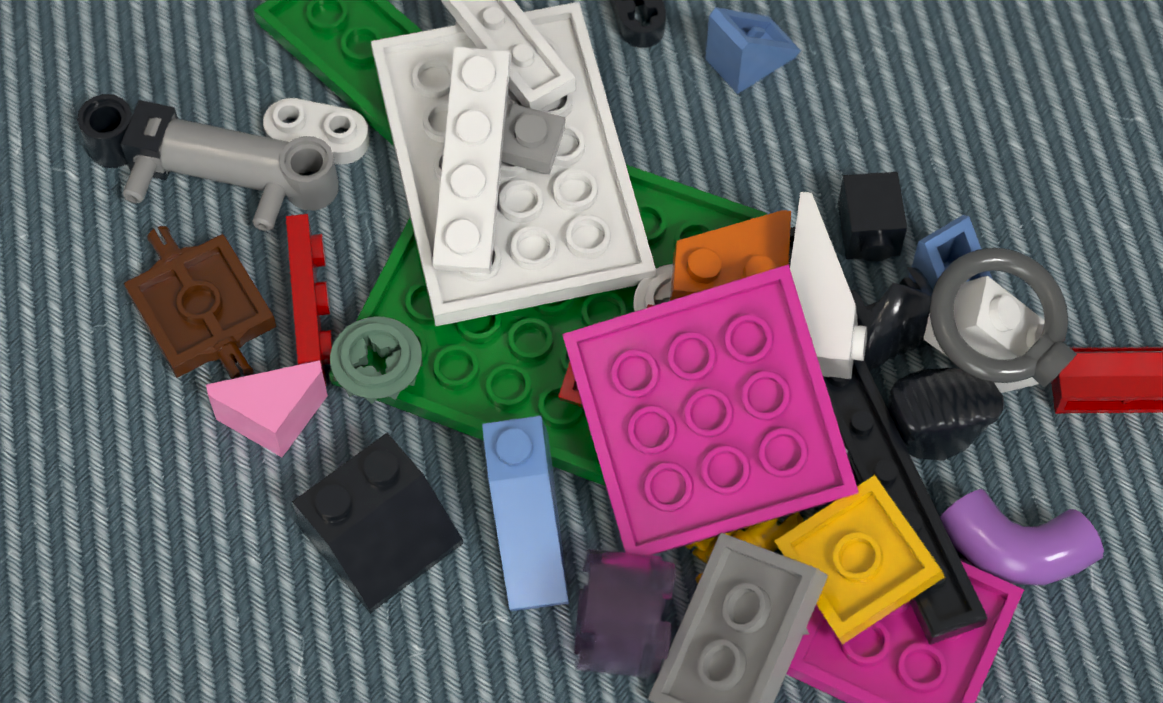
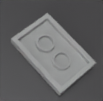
[648,532,828,703]

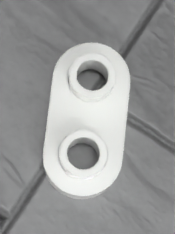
[263,98,370,164]

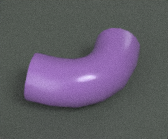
[940,489,1104,585]

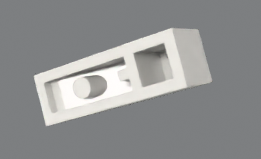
[790,192,867,379]

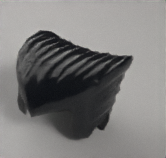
[850,267,933,372]
[887,368,1004,461]

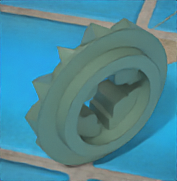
[330,317,423,404]

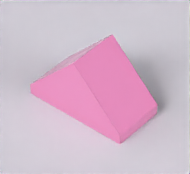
[206,360,328,457]

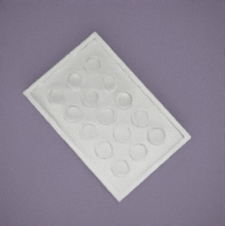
[371,2,656,326]

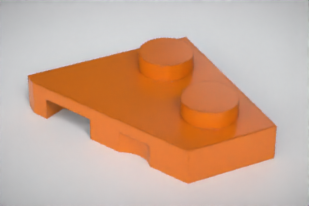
[670,210,791,301]

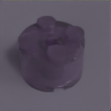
[574,549,675,678]

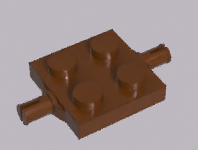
[124,226,277,379]

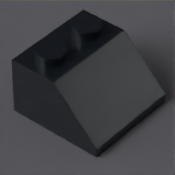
[292,433,463,613]

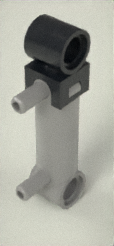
[77,94,339,231]

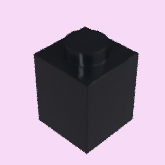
[838,172,907,262]

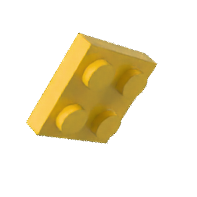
[774,475,945,644]

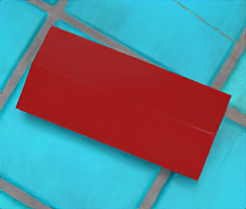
[1051,346,1163,414]

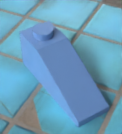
[482,416,569,612]

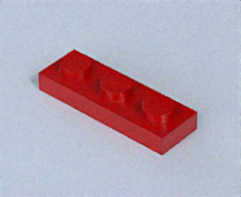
[286,214,333,386]

